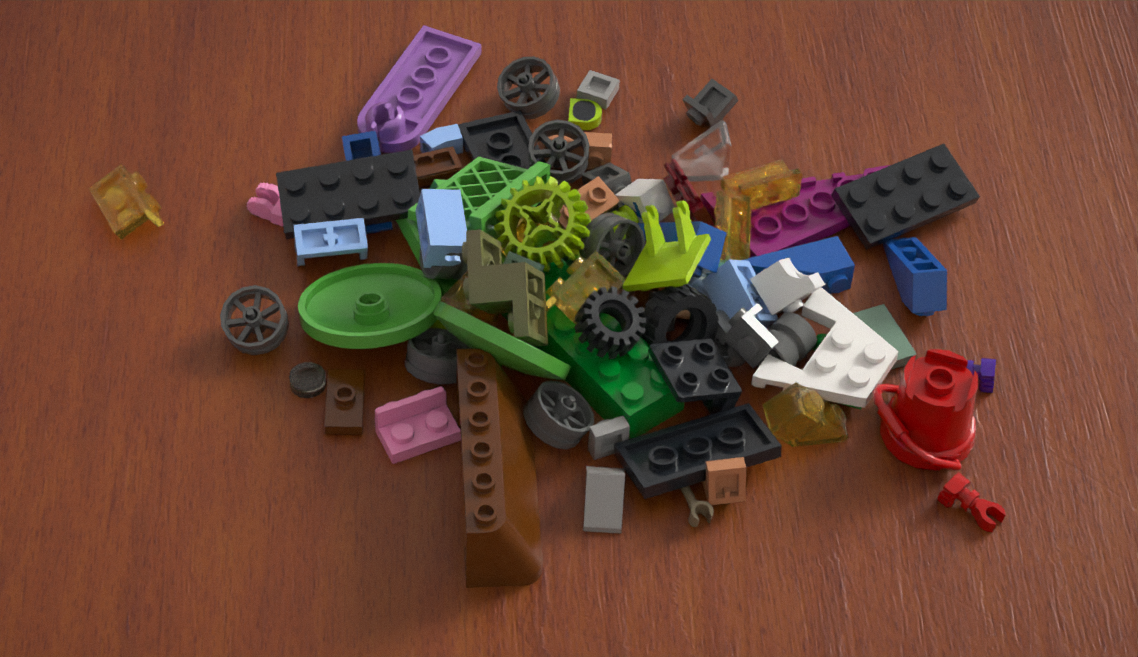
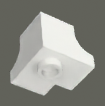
[750,258,825,315]

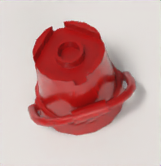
[872,349,978,471]

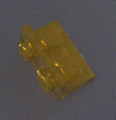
[720,160,803,213]
[89,164,164,240]
[714,190,752,263]
[545,250,626,325]

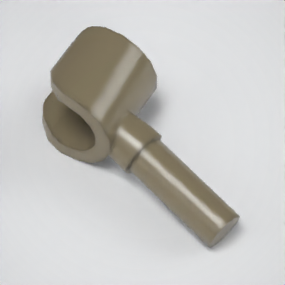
[680,486,714,527]

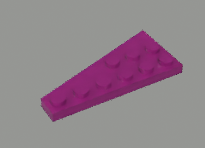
[700,165,890,258]

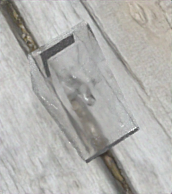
[672,120,732,182]

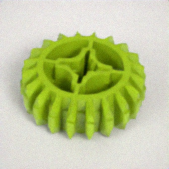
[494,176,591,272]

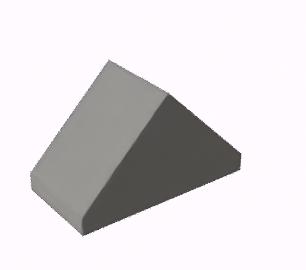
[583,466,625,533]

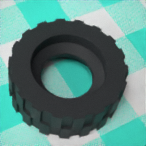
[641,284,719,345]

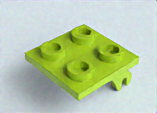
[622,200,711,292]

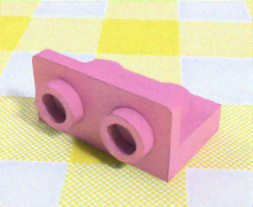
[375,386,461,464]

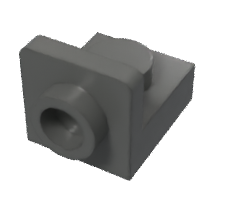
[582,163,632,213]

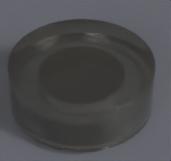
[289,362,326,398]

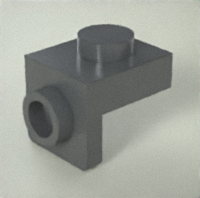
[682,79,738,129]
[723,303,779,369]

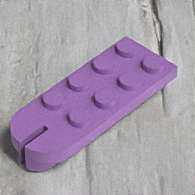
[357,25,481,153]

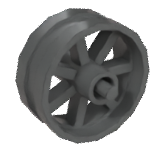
[497,56,560,119]
[528,120,589,185]
[579,213,645,281]
[220,285,289,355]
[404,328,471,384]
[523,380,594,450]

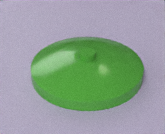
[298,263,442,349]
[433,301,571,380]

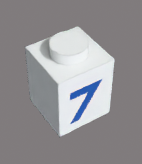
[615,179,675,223]

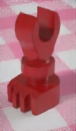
[937,472,1006,532]

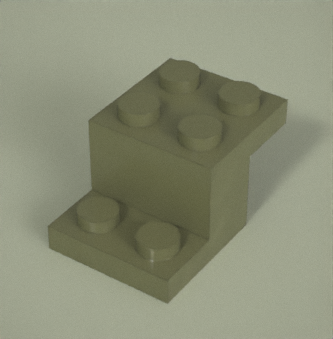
[462,229,548,347]

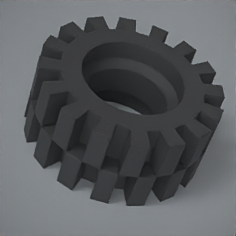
[574,287,647,359]

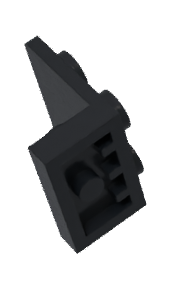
[648,339,742,414]

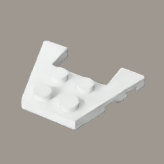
[751,288,899,408]

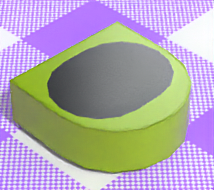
[568,98,602,130]

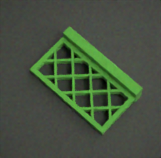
[408,157,550,239]

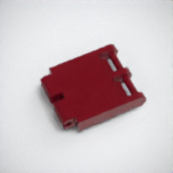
[663,159,716,228]

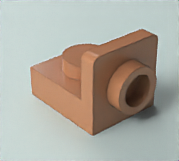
[702,457,746,505]

